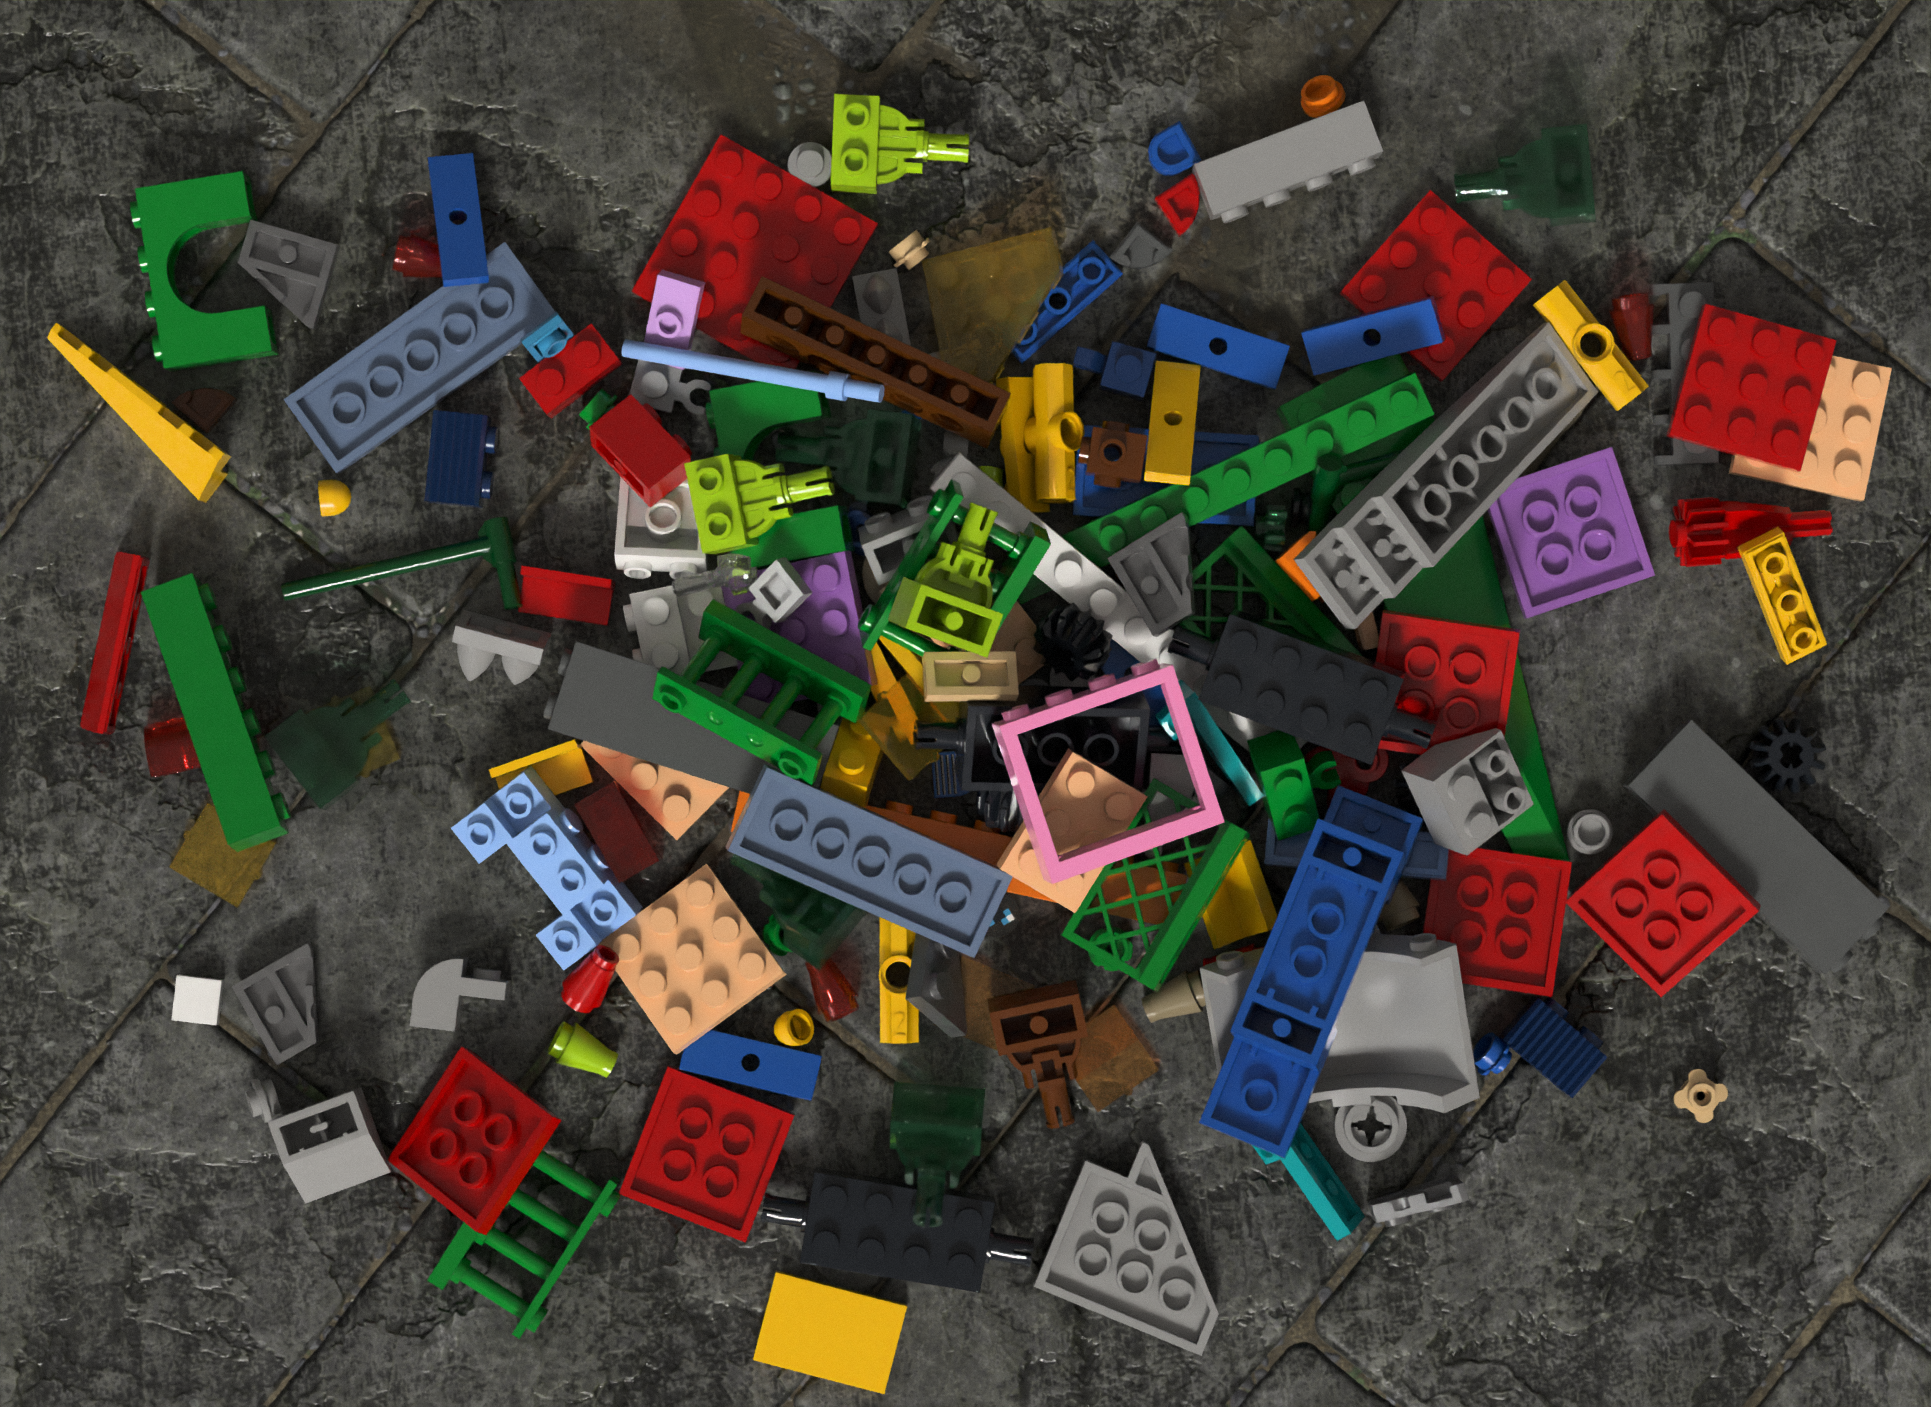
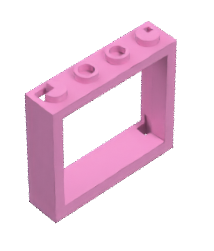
[991,658,1225,884]

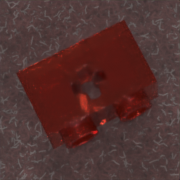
[574,781,662,883]

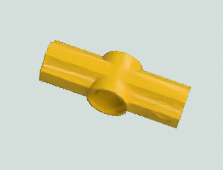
[1533,280,1649,411]
[1024,363,1085,504]
[878,917,919,1044]

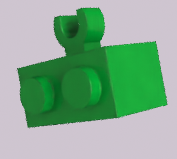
[1247,730,1341,841]

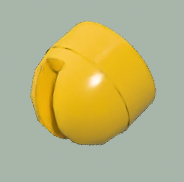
[318,479,351,517]
[774,1009,814,1047]

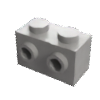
[858,495,959,585]

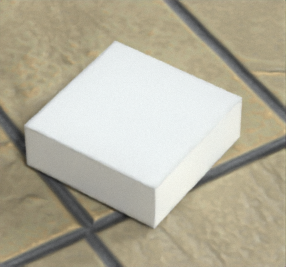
[171,974,224,1025]

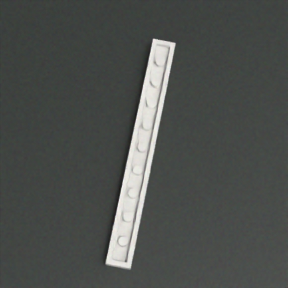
[930,452,1307,752]

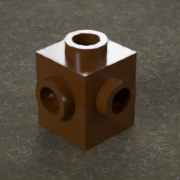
[1078,421,1148,488]

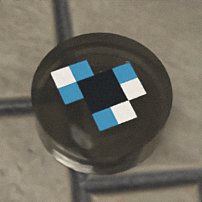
[986,893,1020,937]

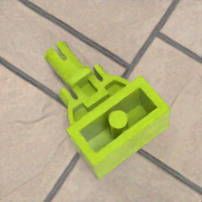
[830,94,969,194]
[684,454,835,554]
[888,502,1003,658]

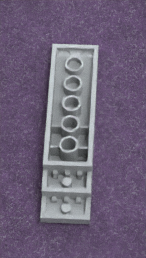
[1293,322,1598,630]

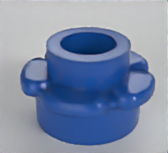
[1473,1032,1512,1075]

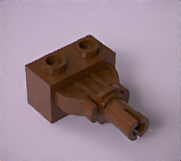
[987,980,1088,1129]

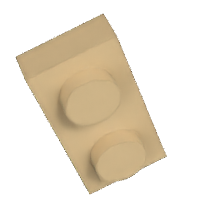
[922,651,1019,702]

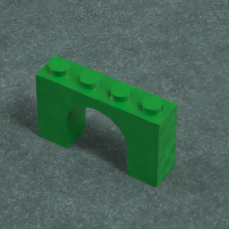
[130,171,279,372]
[706,370,855,570]

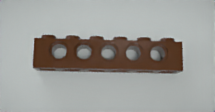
[740,276,1011,448]

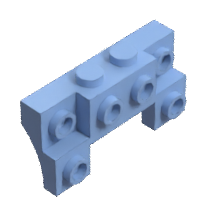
[451,765,643,970]

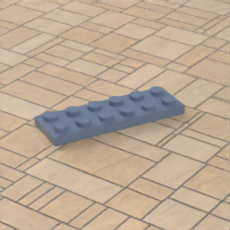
[283,242,555,474]
[726,764,1013,958]

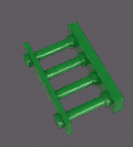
[858,479,1051,657]
[652,599,871,786]
[427,1146,621,1339]

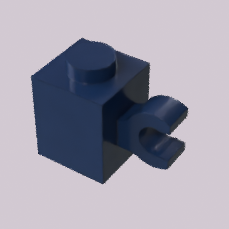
[1072,341,1156,401]

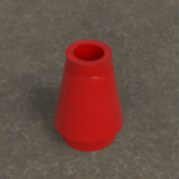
[561,945,619,1013]

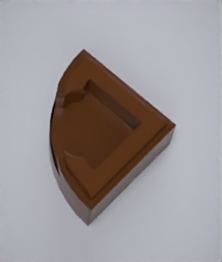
[172,388,238,433]

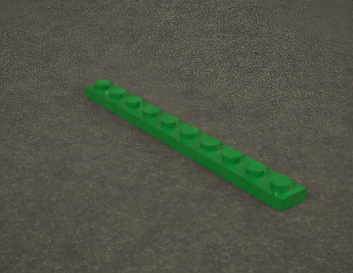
[1002,371,1435,604]

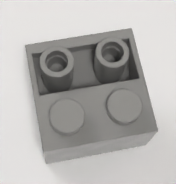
[1401,728,1534,856]
[268,1087,392,1204]

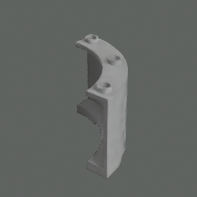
[1199,933,1480,1113]

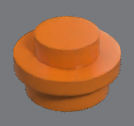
[1301,75,1345,118]

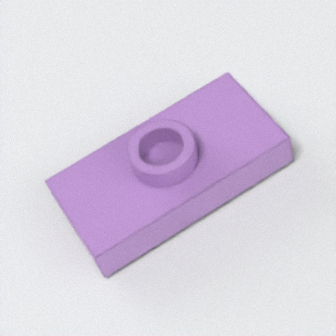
[644,270,705,370]

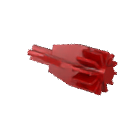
[1669,497,1833,567]

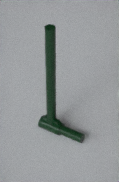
[1308,449,1404,536]
[281,517,523,610]

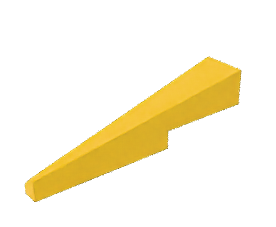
[47,323,231,503]

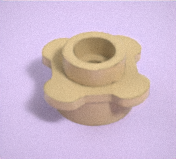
[1673,1069,1728,1123]

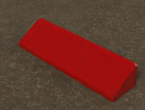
[80,552,150,734]

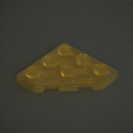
[921,227,1064,384]

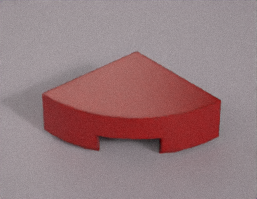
[1154,173,1200,237]

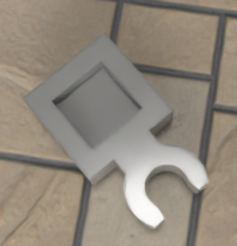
[629,360,712,415]
[735,557,813,629]

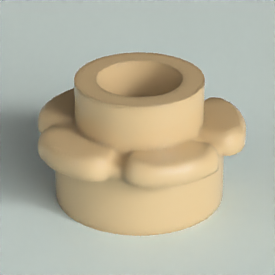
[889,229,930,270]

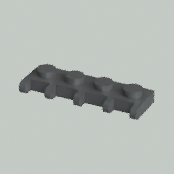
[1649,282,1719,466]

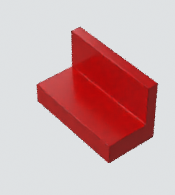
[518,565,616,626]

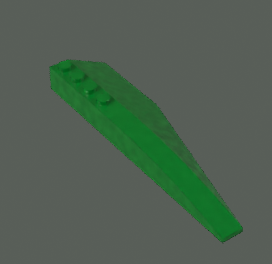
[1276,354,1569,861]

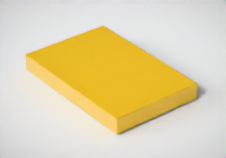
[753,1270,907,1394]

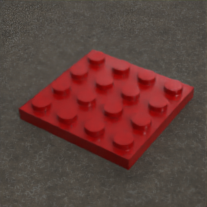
[632,135,878,369]

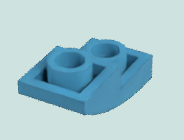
[520,312,575,363]

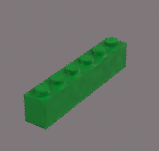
[141,573,291,852]

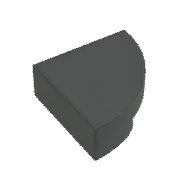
[1109,222,1172,269]

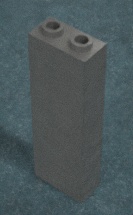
[543,641,840,794]
[1622,720,1888,974]

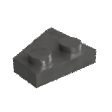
[238,219,340,330]
[1107,512,1195,637]
[905,933,967,1038]
[232,942,319,1065]
[1367,1174,1469,1227]

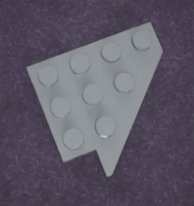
[1033,1141,1219,1356]

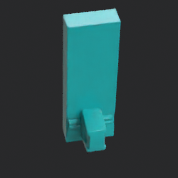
[1156,679,1264,806]
[1252,1123,1365,1241]

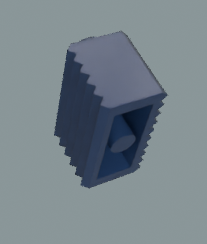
[424,410,498,508]
[1499,996,1607,1098]

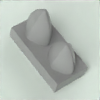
[852,268,911,346]
[452,610,552,685]

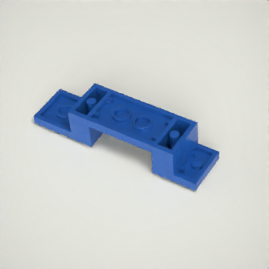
[1199,785,1424,1159]

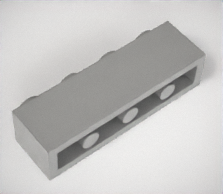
[1192,101,1383,223]

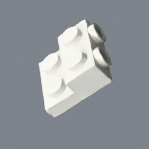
[614,477,708,581]
[623,576,738,675]

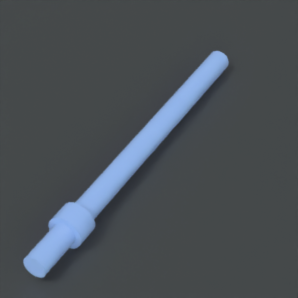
[622,339,885,403]

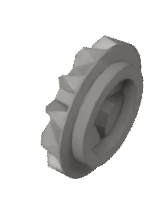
[1334,1096,1407,1162]

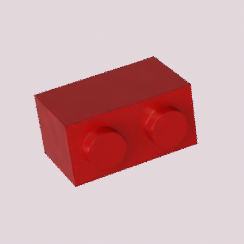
[519,323,623,419]
[589,394,692,508]

